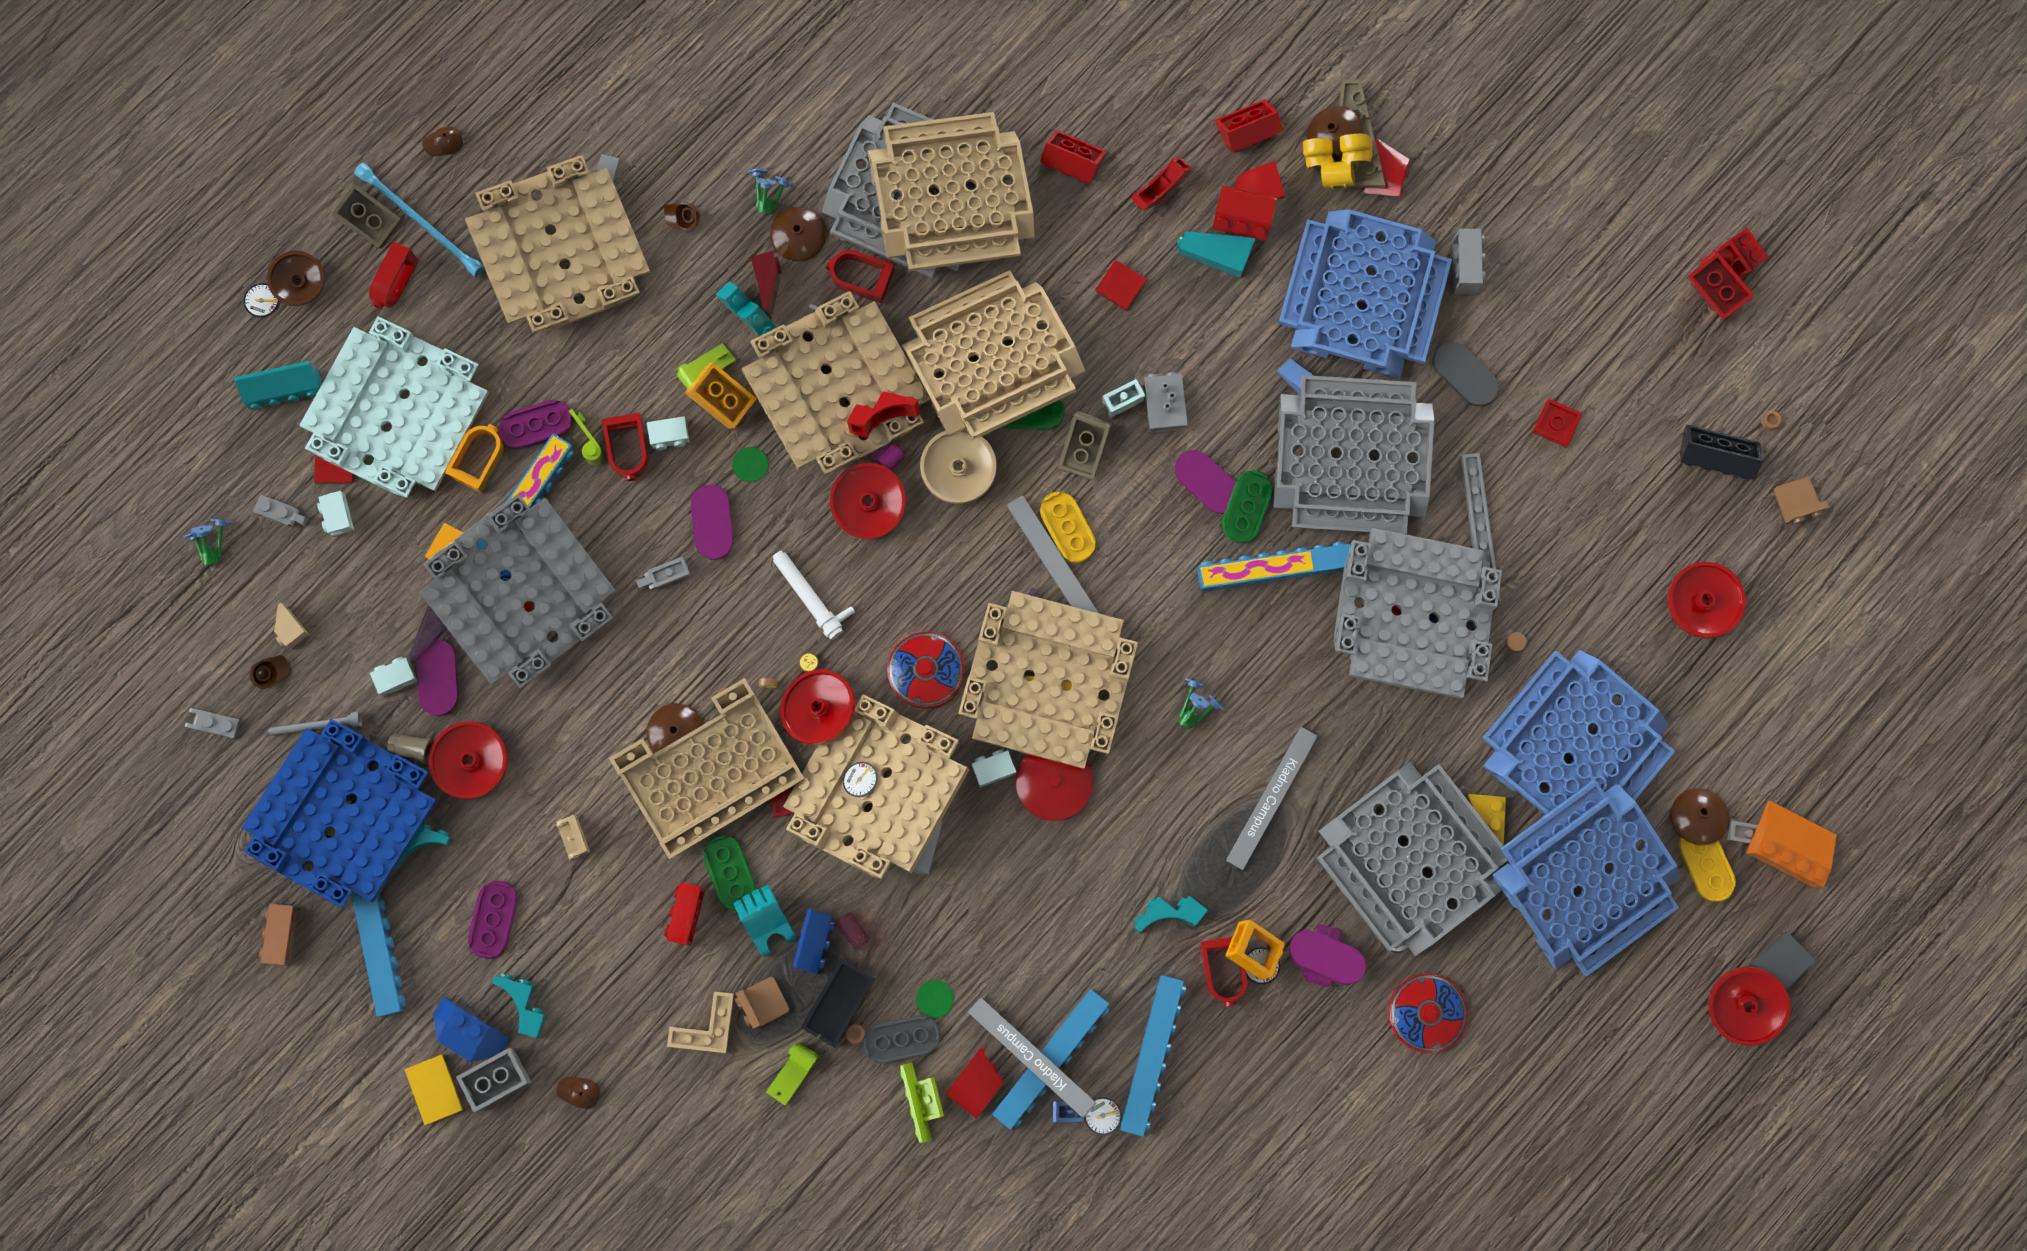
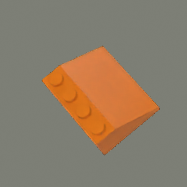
[1746,801,1837,887]

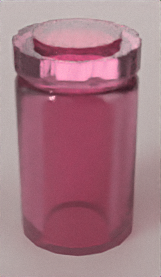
[835,912,870,950]

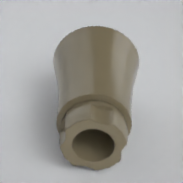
[387,734,434,765]

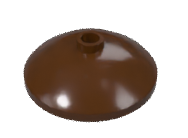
[1307,106,1363,160]
[770,207,826,261]
[267,251,325,306]
[646,703,704,753]
[1670,788,1730,845]

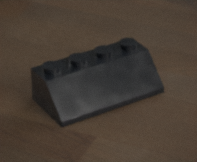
[1680,424,1763,480]

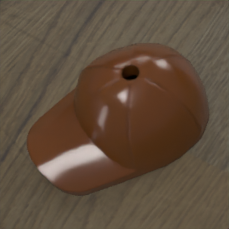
[422,127,463,156]
[664,202,701,230]
[249,655,290,689]
[557,1077,600,1109]

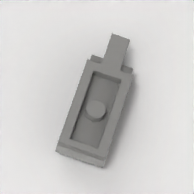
[253,495,308,527]
[636,557,691,590]

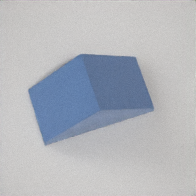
[1053,1101,1084,1122]

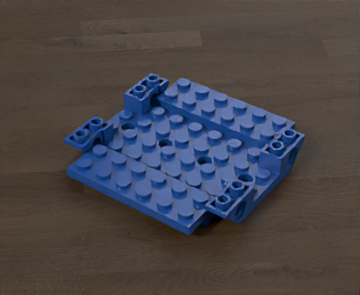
[241,719,438,908]

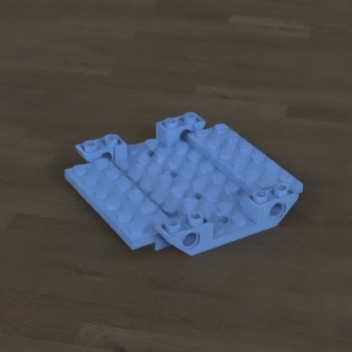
[1278,209,1452,379]
[1482,650,1675,817]
[1493,780,1679,976]

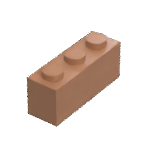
[259,904,298,966]

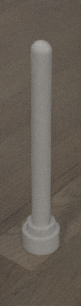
[268,712,362,735]

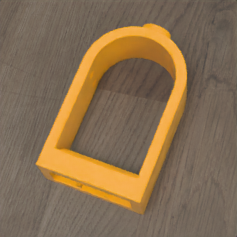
[444,424,504,493]

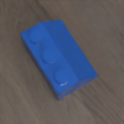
[793,909,836,974]

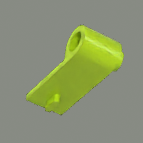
[676,343,736,389]
[569,409,604,466]
[766,1042,820,1106]

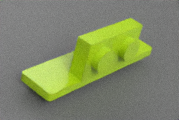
[900,1062,944,1143]

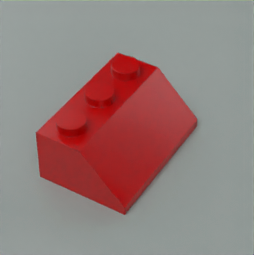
[1214,99,1283,153]
[1040,130,1107,184]
[1212,186,1277,241]
[664,883,706,946]

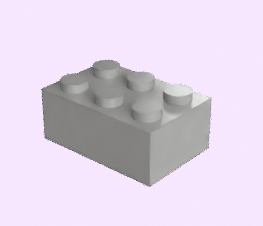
[1452,229,1486,295]
[456,1048,532,1112]

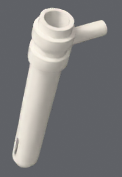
[773,551,855,640]

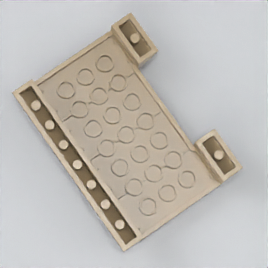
[609,678,805,859]

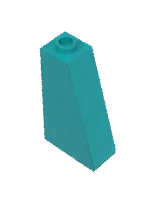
[1176,231,1255,278]

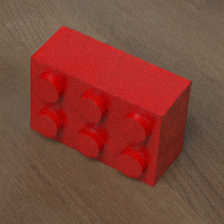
[1687,252,1755,321]

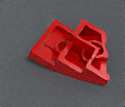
[1364,139,1410,197]
[1235,161,1285,200]
[1700,227,1769,279]
[945,1046,1004,1119]

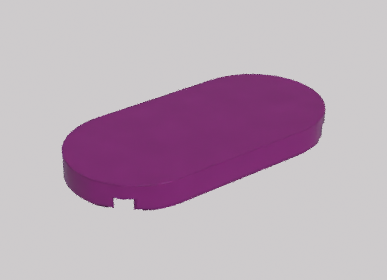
[498,400,573,449]
[1175,450,1236,514]
[691,485,733,560]
[416,639,459,716]
[468,881,518,959]
[1289,930,1366,986]

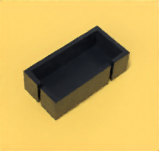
[800,959,876,1048]

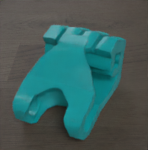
[734,885,796,957]

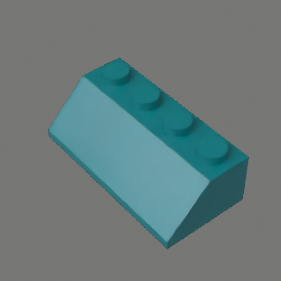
[234,361,322,410]

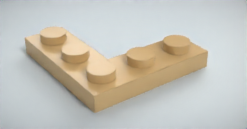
[667,992,734,1053]

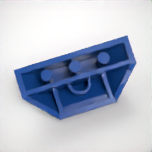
[433,997,511,1062]

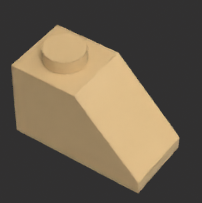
[274,603,309,649]

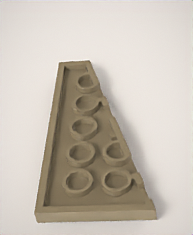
[1334,80,1386,188]

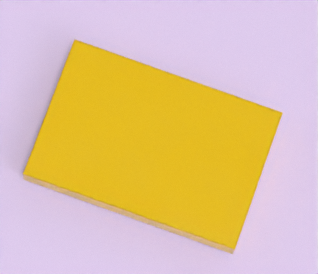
[405,1054,463,1125]

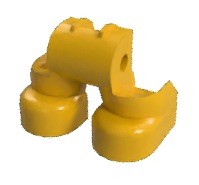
[1303,134,1373,190]

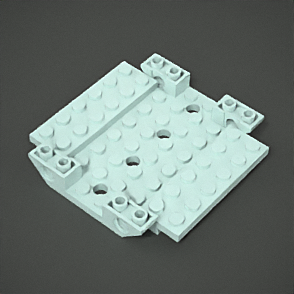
[299,316,489,498]

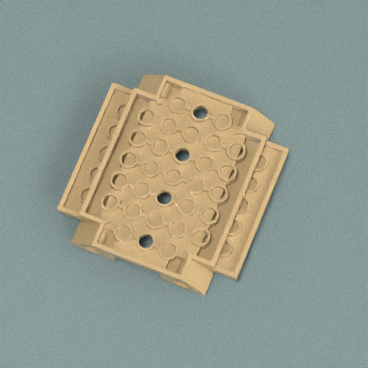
[868,112,1035,271]
[465,155,650,333]
[901,270,1085,440]
[742,291,930,474]
[958,591,1138,769]
[783,695,969,879]

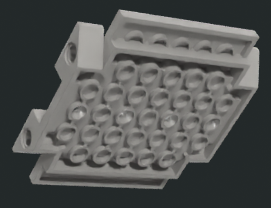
[822,102,976,278]
[1273,375,1434,535]
[418,494,616,688]
[1334,528,1502,699]
[1316,762,1508,956]

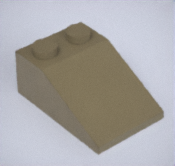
[330,184,401,248]
[1058,411,1113,480]

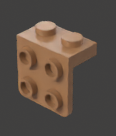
[1774,477,1829,524]
[735,977,789,1029]

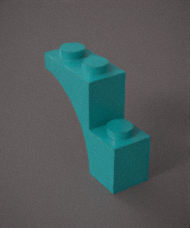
[716,282,777,337]
[396,824,453,869]
[1133,896,1207,933]
[492,973,547,1038]

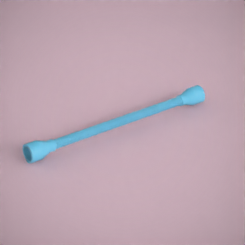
[354,163,484,277]

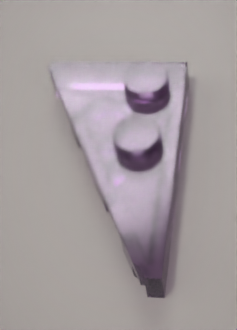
[408,605,447,661]

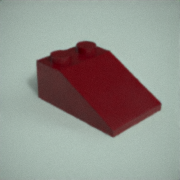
[751,251,782,320]

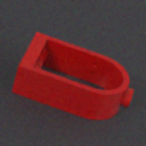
[369,241,419,310]
[826,250,895,304]
[602,413,649,481]
[1200,937,1247,1007]

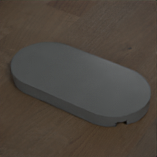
[1434,342,1499,406]
[862,1015,941,1063]

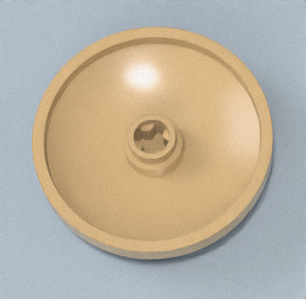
[920,429,996,504]

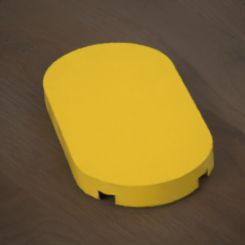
[1040,492,1095,563]
[1679,838,1736,902]

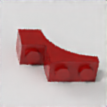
[1131,156,1192,211]
[847,391,920,438]

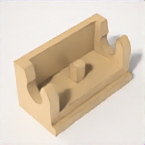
[556,815,590,860]

